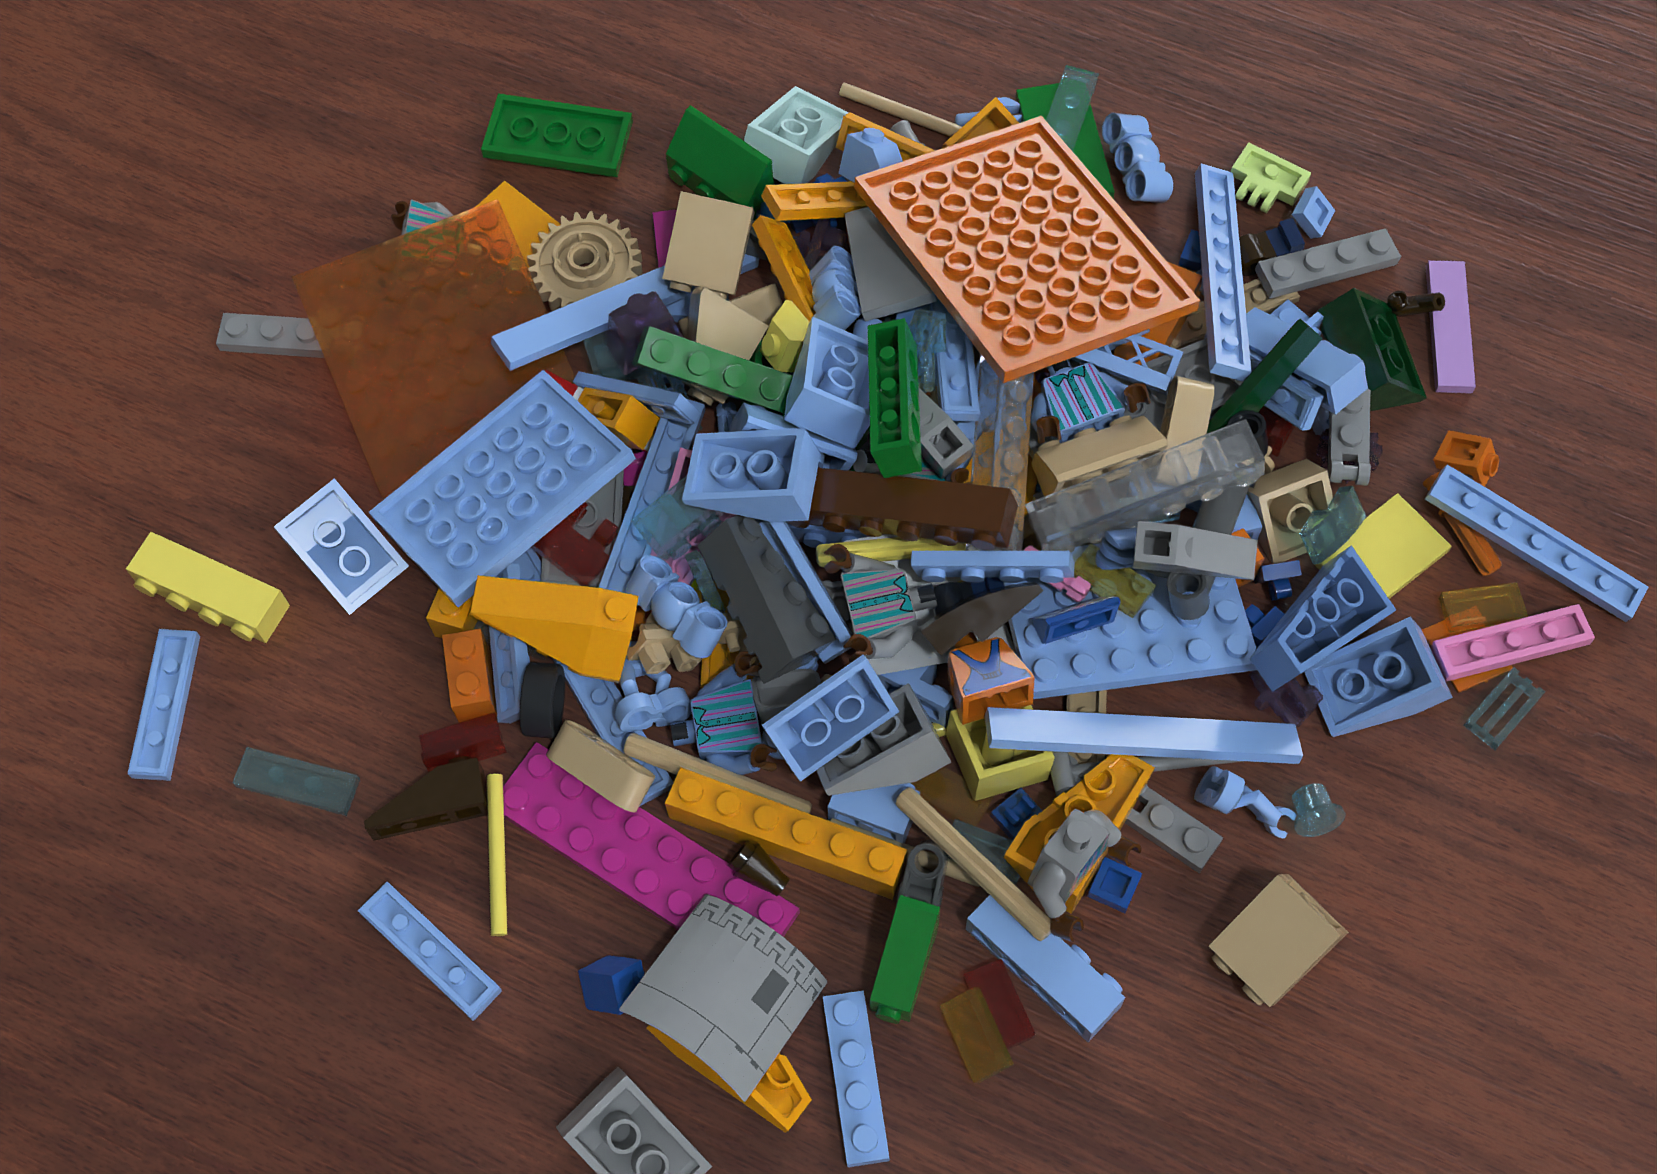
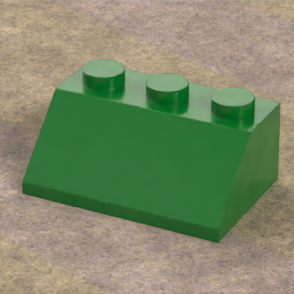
[666,105,774,220]

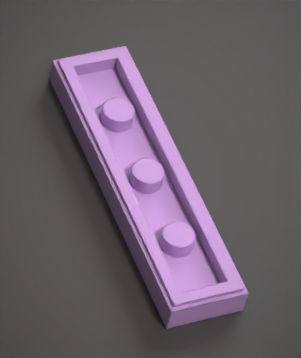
[1426,260,1476,393]

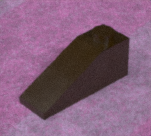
[364,756,488,841]

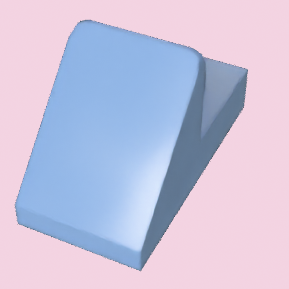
[878,657,954,728]

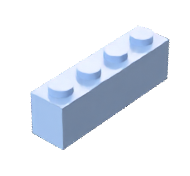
[1246,307,1368,414]
[966,895,1125,1042]

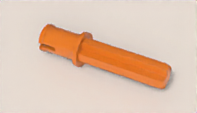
[1423,471,1502,576]

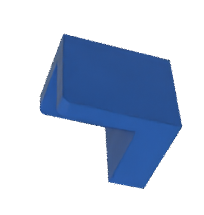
[578,955,644,1015]

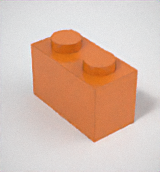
[442,628,497,724]

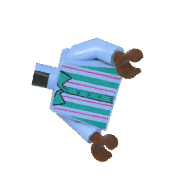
[1030,359,1151,444]

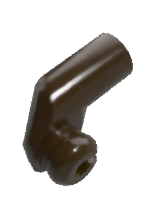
[1387,290,1445,317]

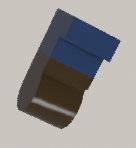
[1239,218,1305,276]

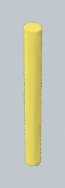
[487,774,507,936]

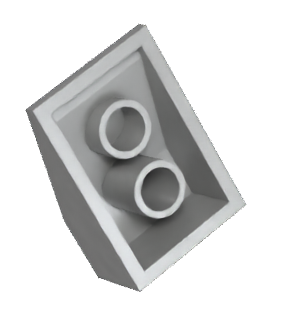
[816,683,951,796]
[556,1067,712,1174]

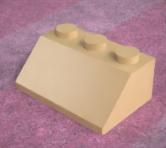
[1031,415,1168,505]

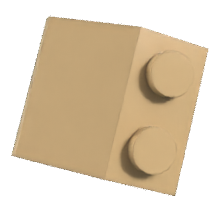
[1247,459,1342,564]

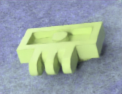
[1231,142,1311,213]

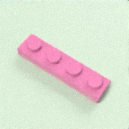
[1430,604,1595,682]

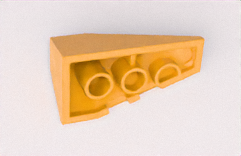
[470,575,639,683]

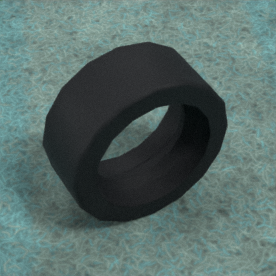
[520,662,565,739]

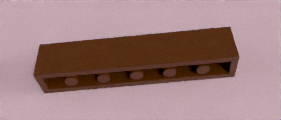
[786,467,1018,550]

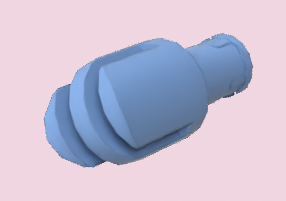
[1095,527,1137,570]

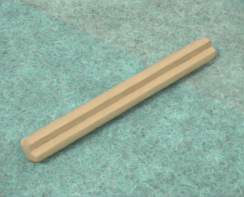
[623,733,812,814]
[896,787,1052,941]

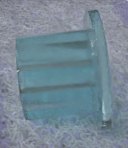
[1292,783,1346,837]

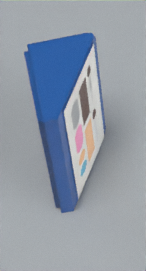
[1032,596,1121,644]

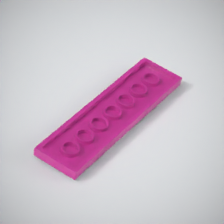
[503,742,800,937]

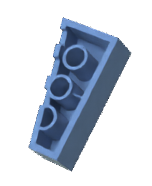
[1249,545,1396,692]

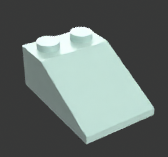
[744,86,849,184]

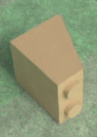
[662,191,755,299]
[682,287,769,406]
[1209,874,1349,1007]

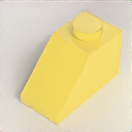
[759,300,809,372]

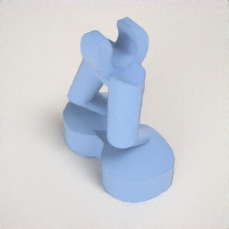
[615,641,692,732]
[1194,766,1297,838]

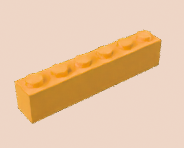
[665,767,907,900]

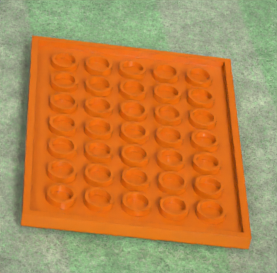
[854,116,1200,383]

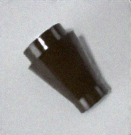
[728,840,790,896]

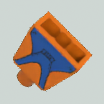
[948,632,1035,725]

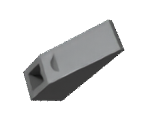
[919,388,974,480]
[1133,521,1258,580]

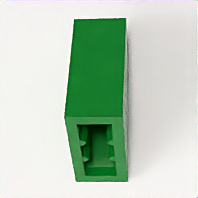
[870,895,940,1024]

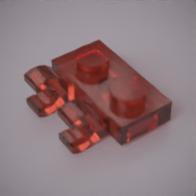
[531,502,619,587]

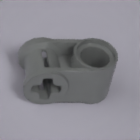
[896,840,948,907]

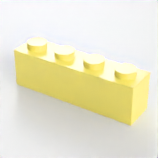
[126,532,290,643]

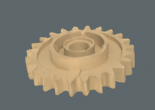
[527,211,643,311]

